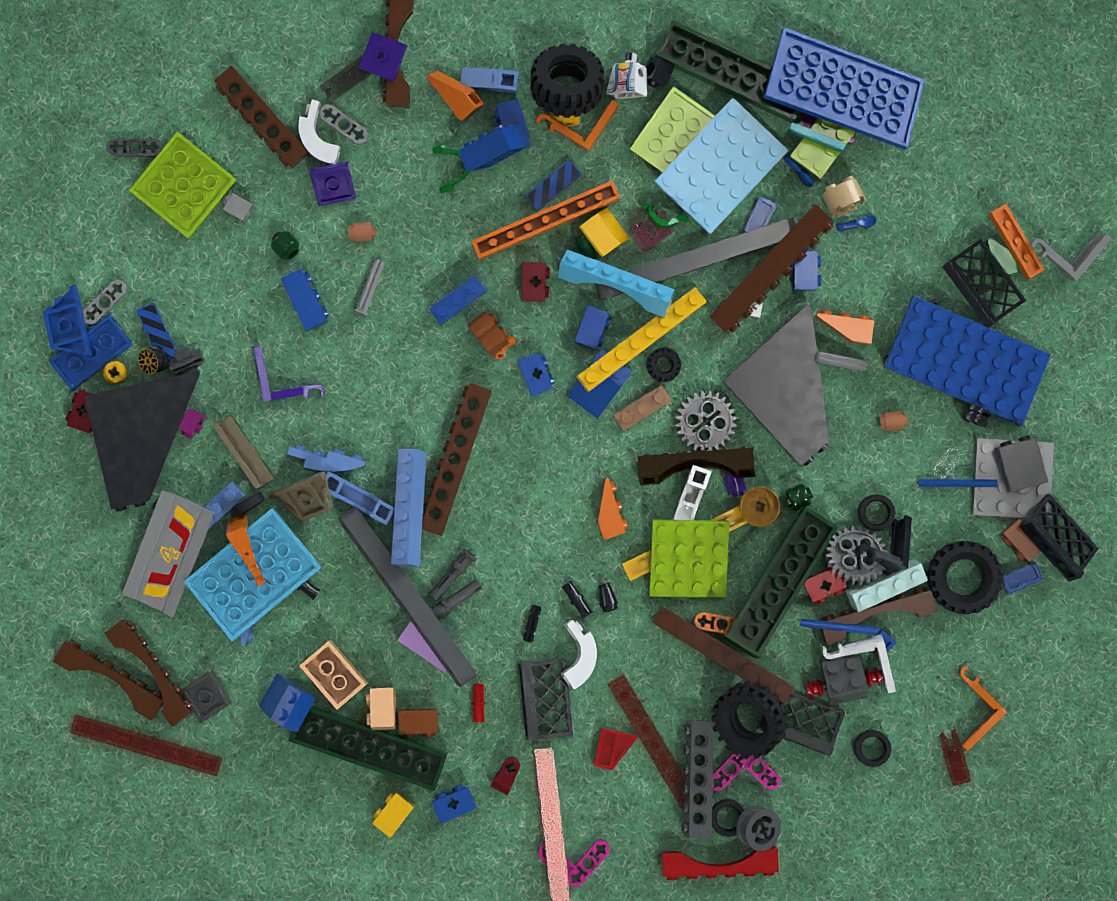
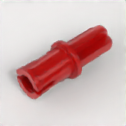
[471,684,486,722]

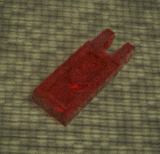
[940,730,971,786]

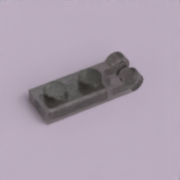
[319,56,372,103]

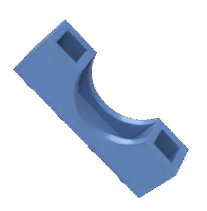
[326,471,395,525]

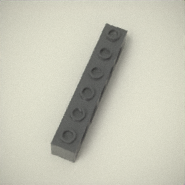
[682,720,714,838]

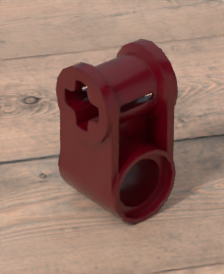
[490,757,520,795]

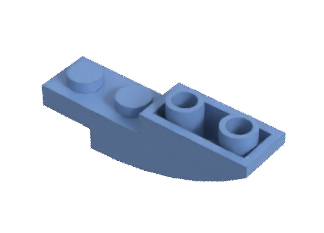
[287,444,367,472]
[204,481,246,531]

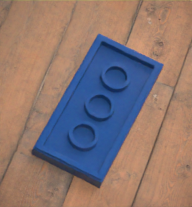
[48,314,133,391]

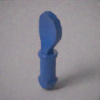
[784,154,815,187]
[837,215,877,232]

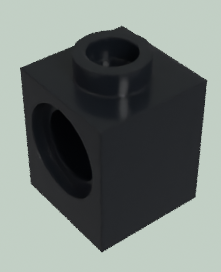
[646,57,675,88]

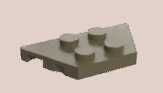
[269,471,333,521]

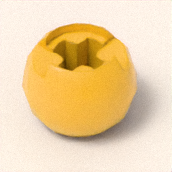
[103,361,127,385]

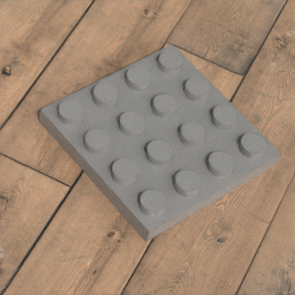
[972,438,1054,519]

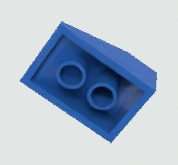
[567,349,632,419]
[259,673,316,732]

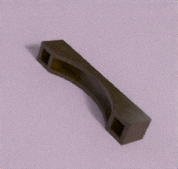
[638,447,755,486]

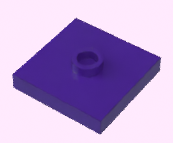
[359,32,408,81]
[310,161,356,206]

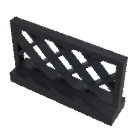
[942,238,1027,328]
[1019,494,1099,582]
[518,658,573,741]
[756,692,845,756]

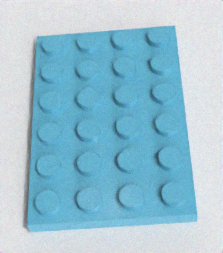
[654,98,788,235]
[184,508,322,642]

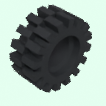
[646,347,682,382]

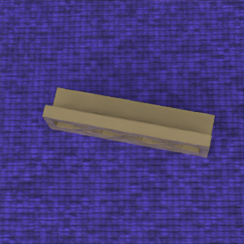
[213,415,274,489]

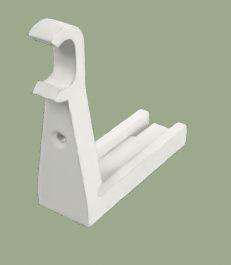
[822,635,896,693]

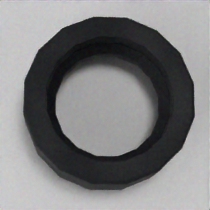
[858,494,896,531]
[853,729,892,767]
[712,799,744,837]

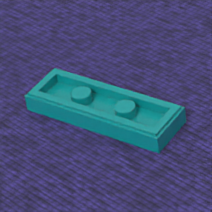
[787,122,846,152]

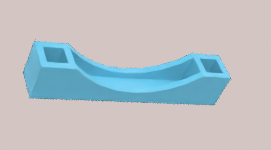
[558,249,675,318]

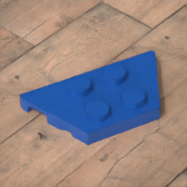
[43,285,92,357]

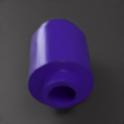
[723,472,747,498]

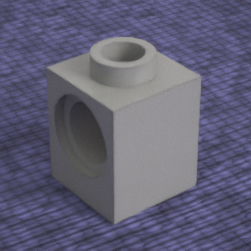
[223,193,254,222]

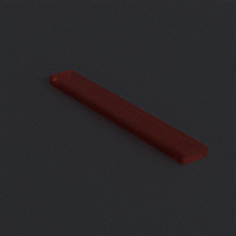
[607,674,699,809]
[70,714,223,777]
[534,748,571,901]

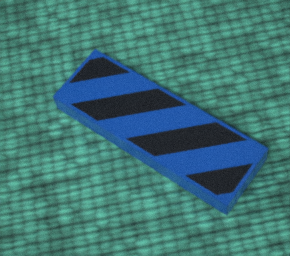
[525,160,581,211]
[136,303,176,360]

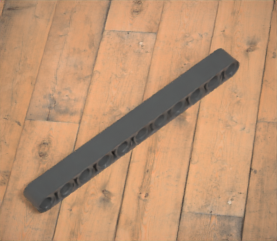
[595,218,795,301]
[338,507,476,687]

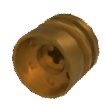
[740,486,780,527]

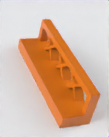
[988,204,1045,280]

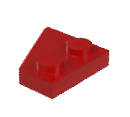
[593,728,638,770]

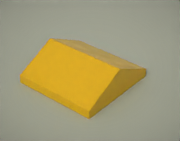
[579,208,630,257]

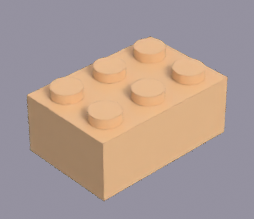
[300,639,368,710]

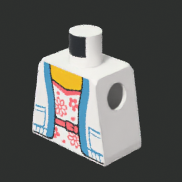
[606,53,647,99]

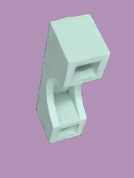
[845,559,928,612]

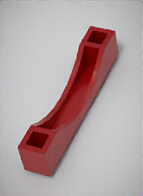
[662,846,779,880]

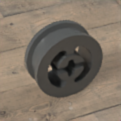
[736,805,781,851]

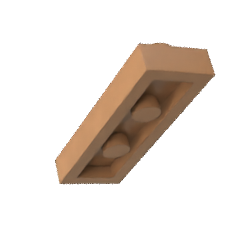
[613,385,672,431]

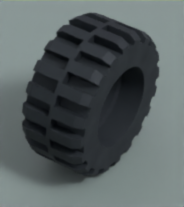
[530,44,604,118]

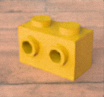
[372,791,415,838]

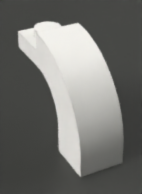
[299,100,341,165]
[673,465,712,520]
[560,620,597,690]

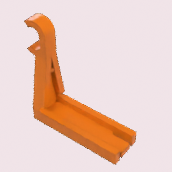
[536,100,619,153]
[226,512,265,587]
[960,666,1007,751]

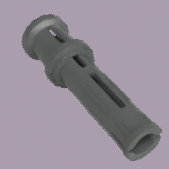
[429,548,477,601]
[429,579,482,619]

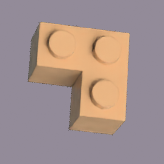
[366,688,396,730]

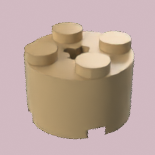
[822,176,867,218]

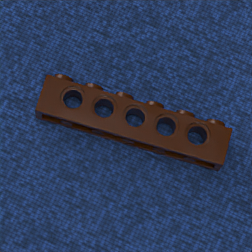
[214,65,309,169]

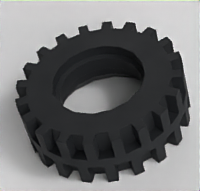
[927,541,1004,615]
[711,681,789,759]

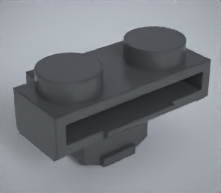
[168,347,205,375]

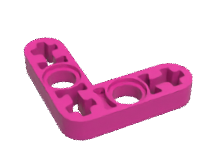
[713,751,781,791]
[538,840,610,887]

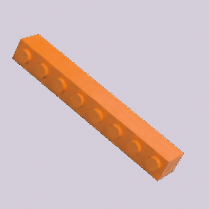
[471,180,620,261]

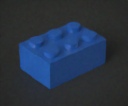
[458,123,531,172]

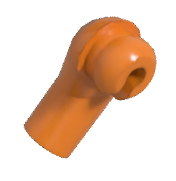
[493,335,516,360]

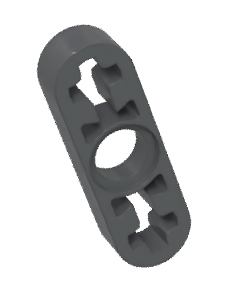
[107,138,163,157]

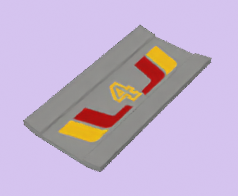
[122,490,215,618]

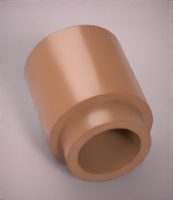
[348,222,377,242]
[879,411,908,431]

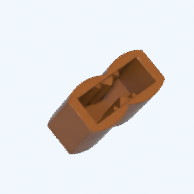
[467,311,509,357]

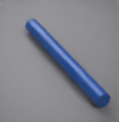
[919,479,997,487]
[800,619,878,635]

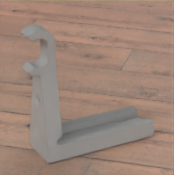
[1028,231,1111,281]

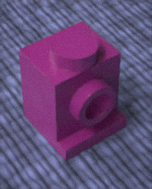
[178,408,208,439]

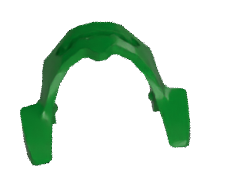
[432,144,470,193]
[641,202,688,229]

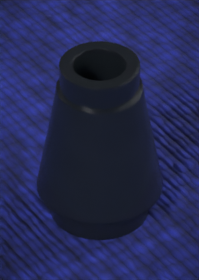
[599,583,619,612]

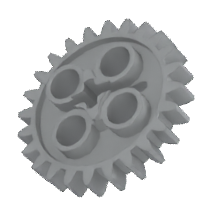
[675,391,737,451]
[825,526,888,585]

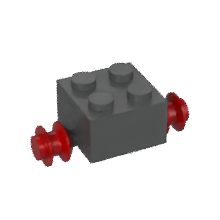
[805,654,883,705]

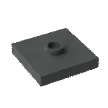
[181,670,233,723]

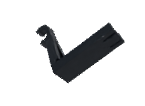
[855,515,912,573]

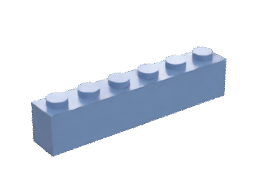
[391,449,427,567]

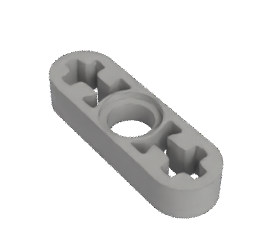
[320,104,369,145]
[83,280,127,325]

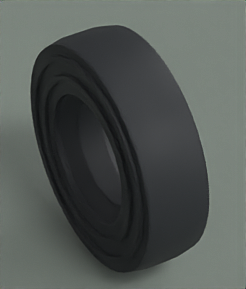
[231,492,265,517]

